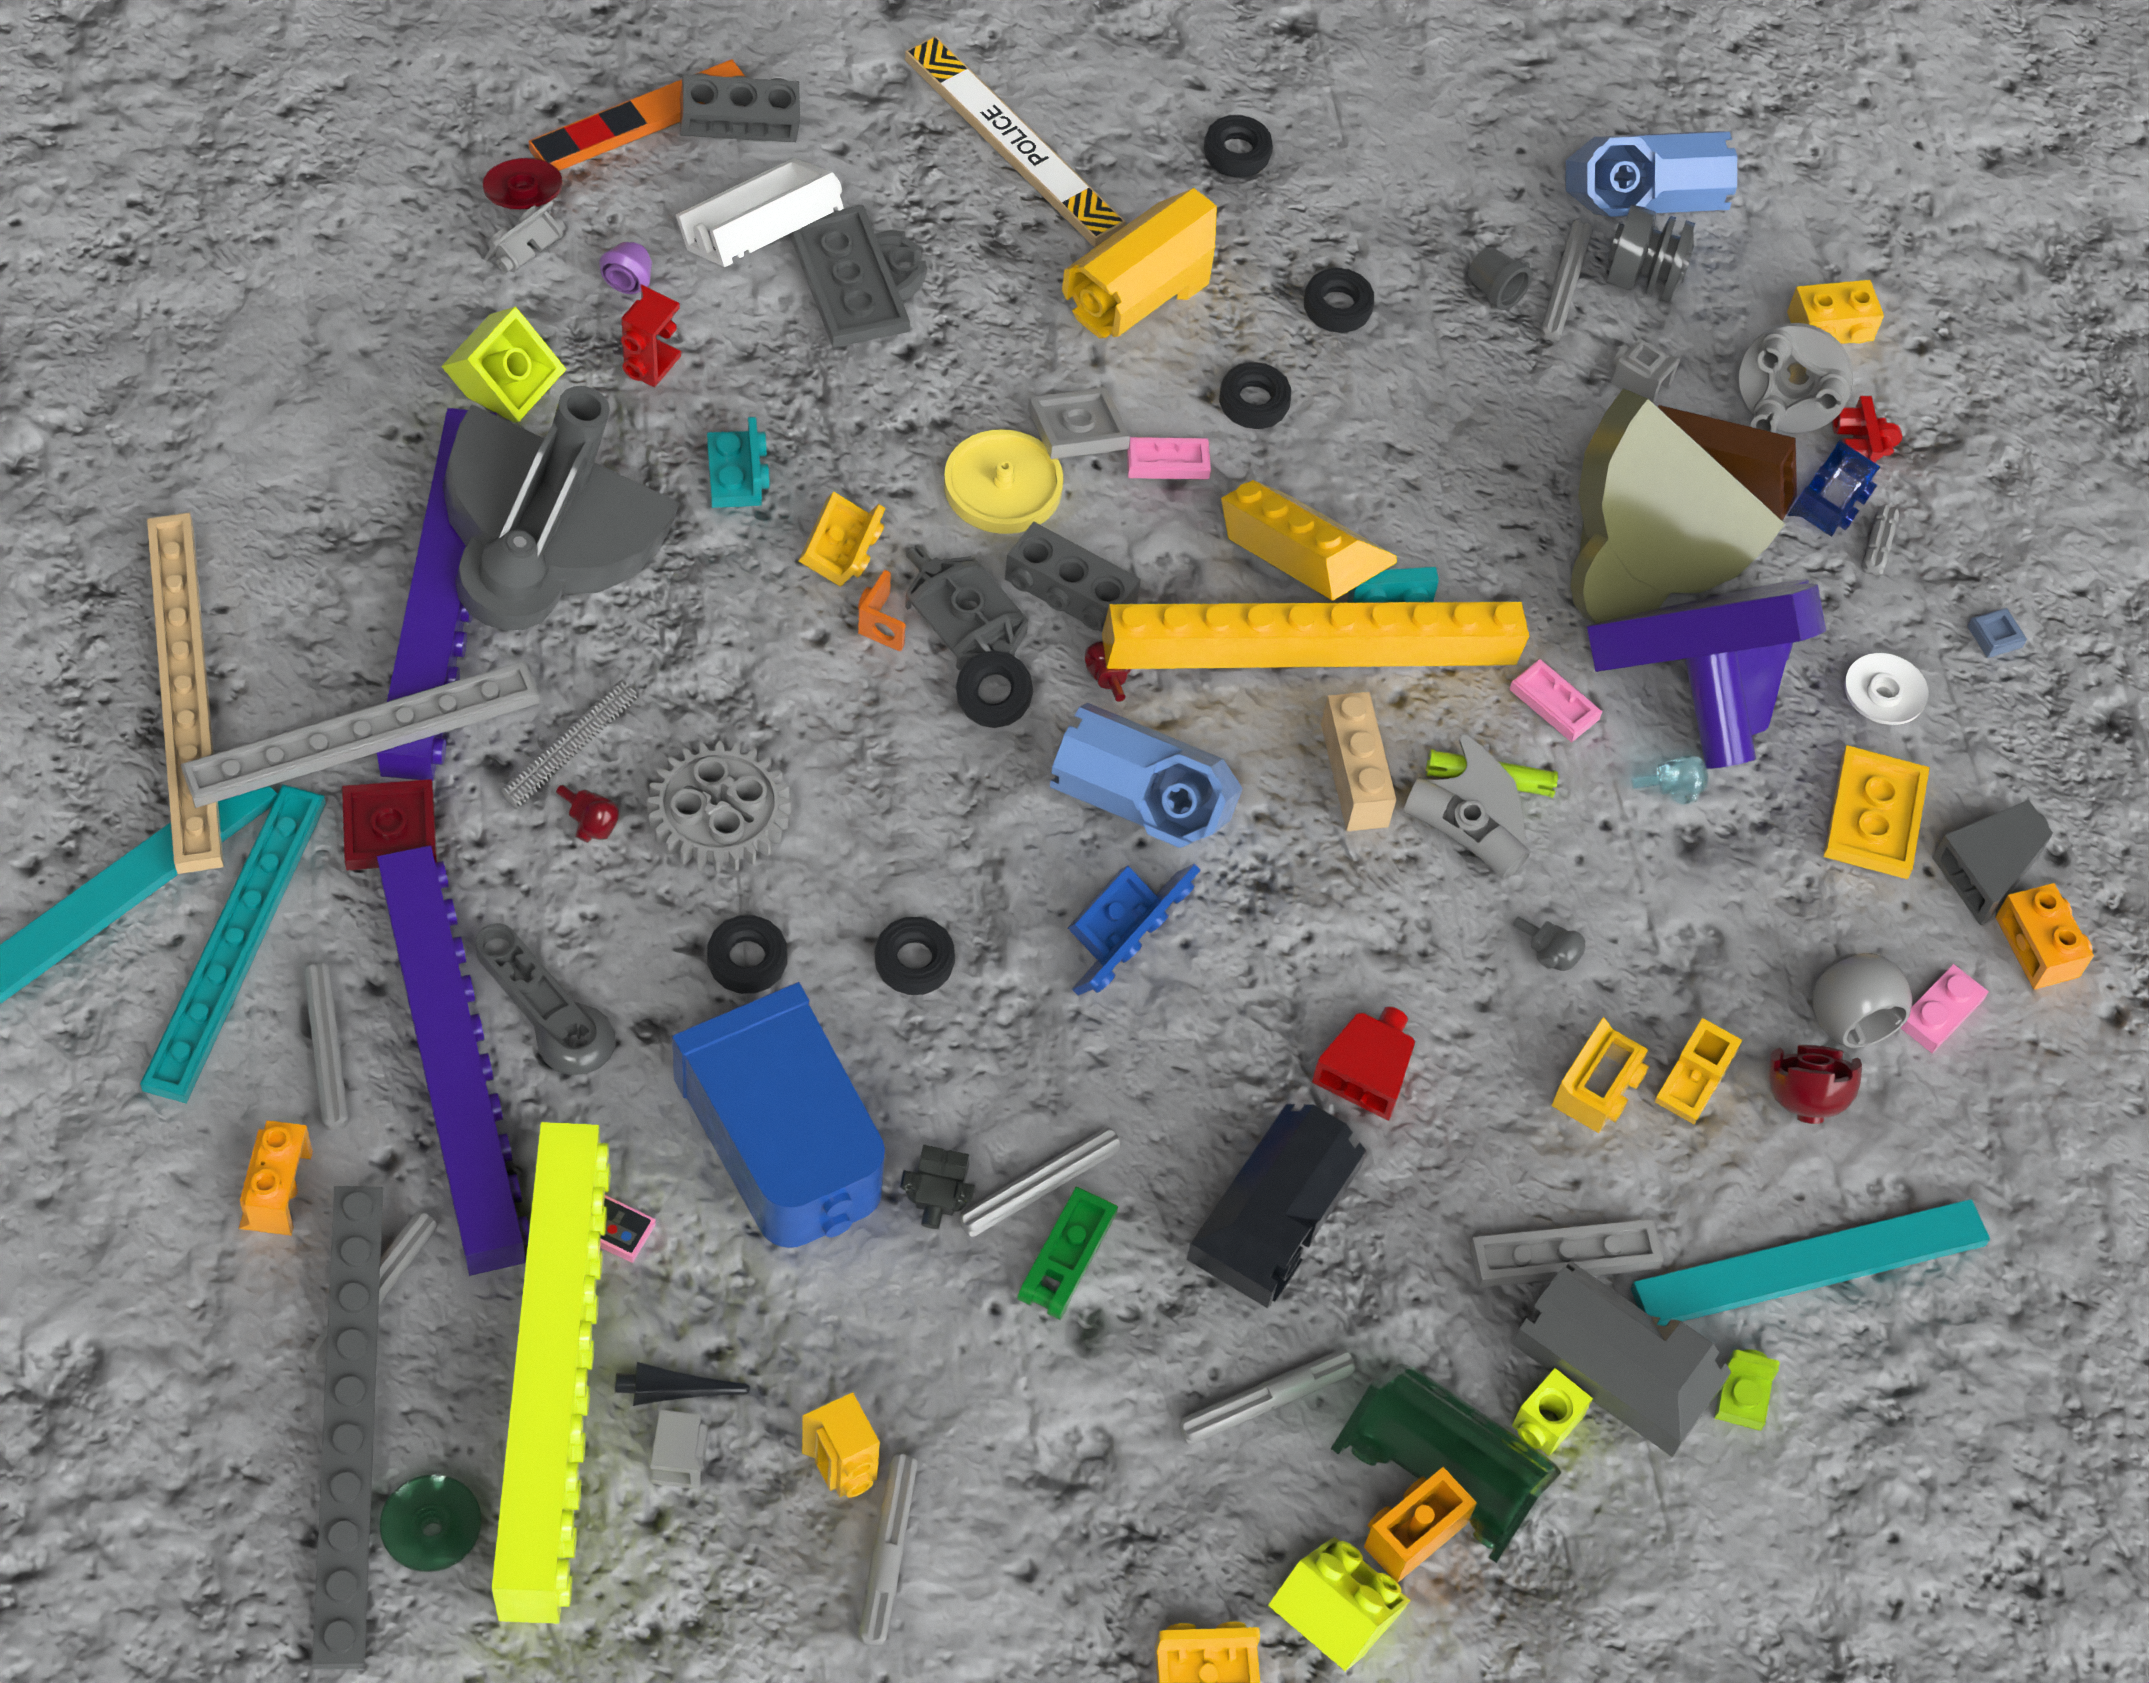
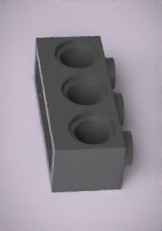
[680,73,800,143]
[1005,522,1141,632]

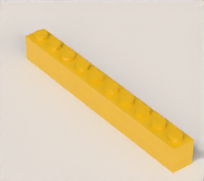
[1102,602,1529,669]

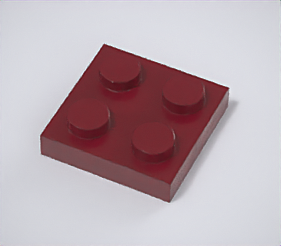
[342,779,437,871]

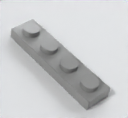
[1470,1219,1664,1287]

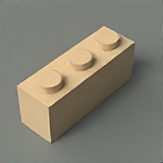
[1321,692,1396,832]

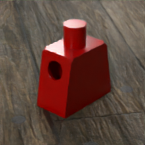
[1312,1007,1416,1121]

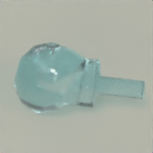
[1631,755,1708,804]

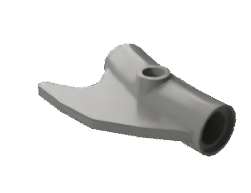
[1404,734,1531,879]

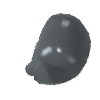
[1513,916,1585,971]

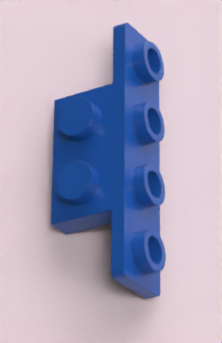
[1068,863,1201,996]

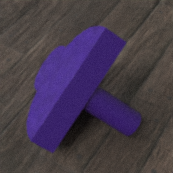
[1587,579,1826,769]

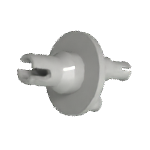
[1739,323,1853,433]

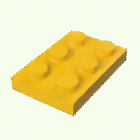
[1823,745,1930,880]

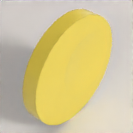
[944,429,1063,534]

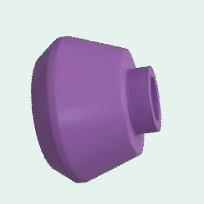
[599,242,652,294]

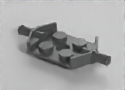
[905,544,1029,670]

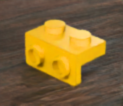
[798,491,886,587]
[1155,1622,1260,1683]

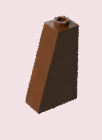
[1658,405,1797,521]

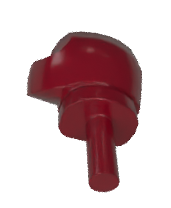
[1085,641,1131,702]
[556,785,619,843]

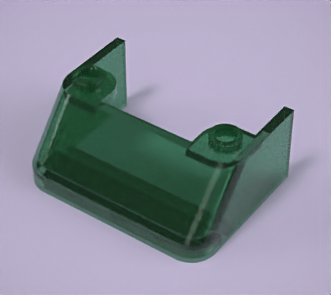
[1331,1364,1561,1563]

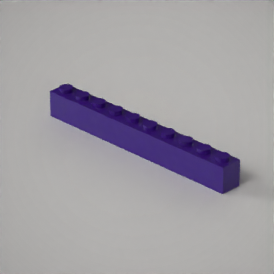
[377,408,497,781]
[377,845,529,1276]

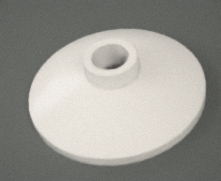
[1844,653,1929,725]

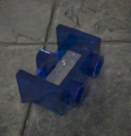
[1787,440,1880,537]

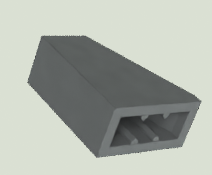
[1932,800,2053,925]

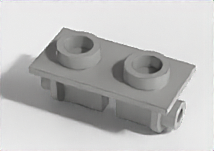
[485,201,565,273]

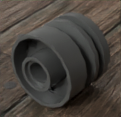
[1606,204,1695,301]

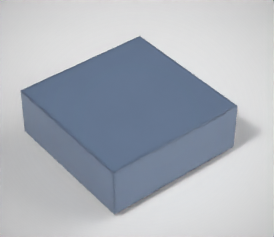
[1967,608,2027,658]

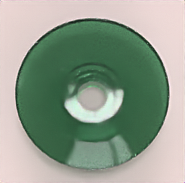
[379,1475,482,1572]

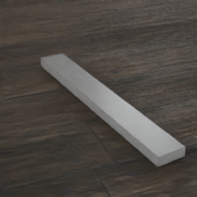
[181,661,540,808]

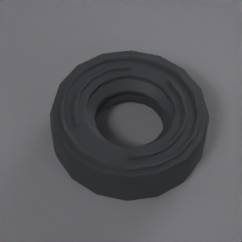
[1204,115,1273,177]
[1304,268,1374,333]
[1219,362,1291,429]
[956,650,1033,728]
[707,915,787,994]
[874,917,955,995]

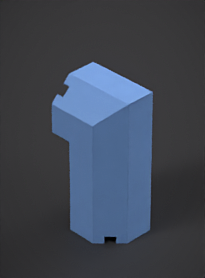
[1566,131,1737,217]
[1050,703,1243,848]

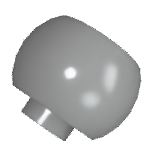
[1812,953,1912,1048]

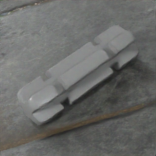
[1862,504,1900,576]

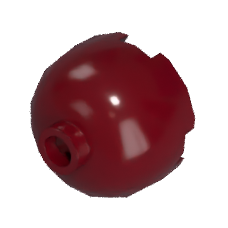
[1769,1045,1862,1124]

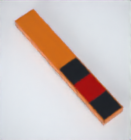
[528,59,746,171]

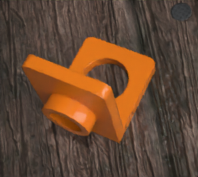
[858,570,906,651]

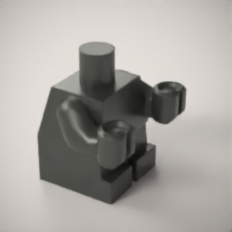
[900,1144,975,1229]

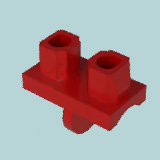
[1832,396,1902,477]

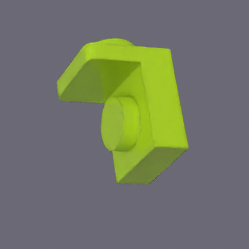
[1714,1349,1780,1431]

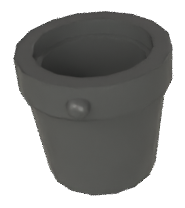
[1468,247,1533,311]

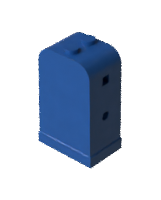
[672,982,885,1248]

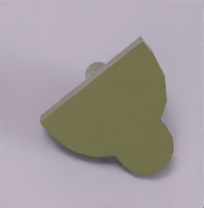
[1570,388,1785,624]

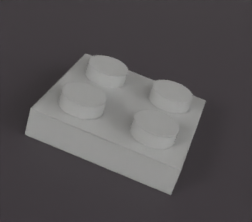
[1028,387,1130,459]

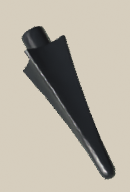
[615,1362,750,1406]

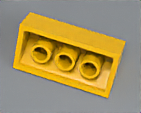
[1221,480,1397,601]

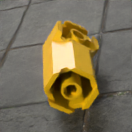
[1062,188,1217,339]

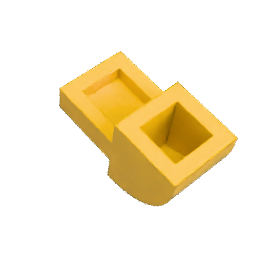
[1655,1018,1742,1125]

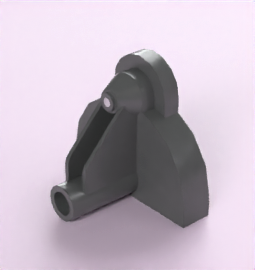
[442,386,679,631]

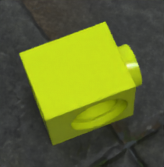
[1512,1368,1593,1456]

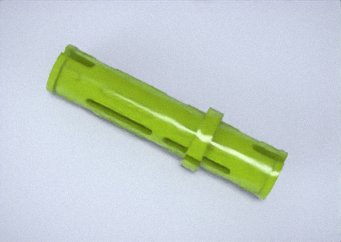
[1425,749,1558,798]

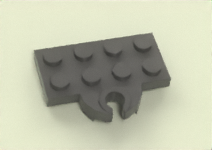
[789,205,926,348]

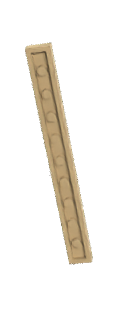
[147,513,224,874]

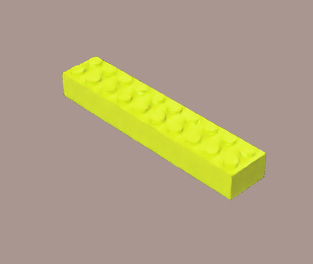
[492,1122,611,1624]

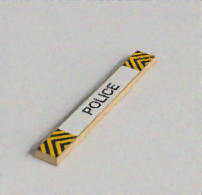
[905,36,1126,248]

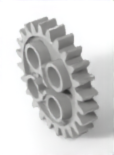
[647,741,791,872]

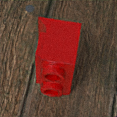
[621,284,681,388]

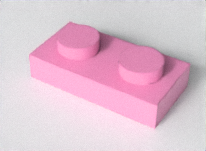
[1901,964,1989,1053]

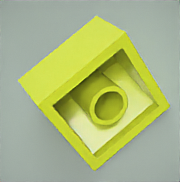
[441,306,566,423]

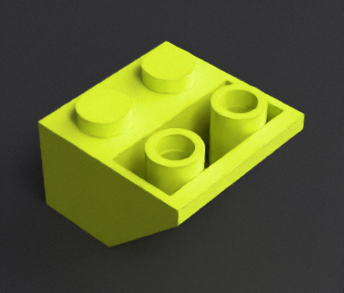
[1268,1536,1411,1671]

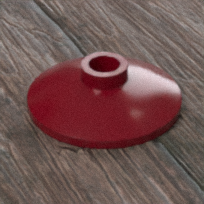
[483,158,563,210]

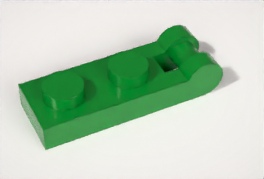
[1017,1186,1118,1320]

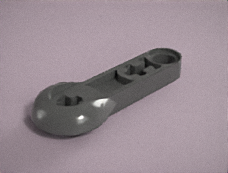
[476,923,616,1075]

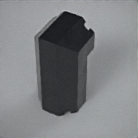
[1186,1104,1366,1308]

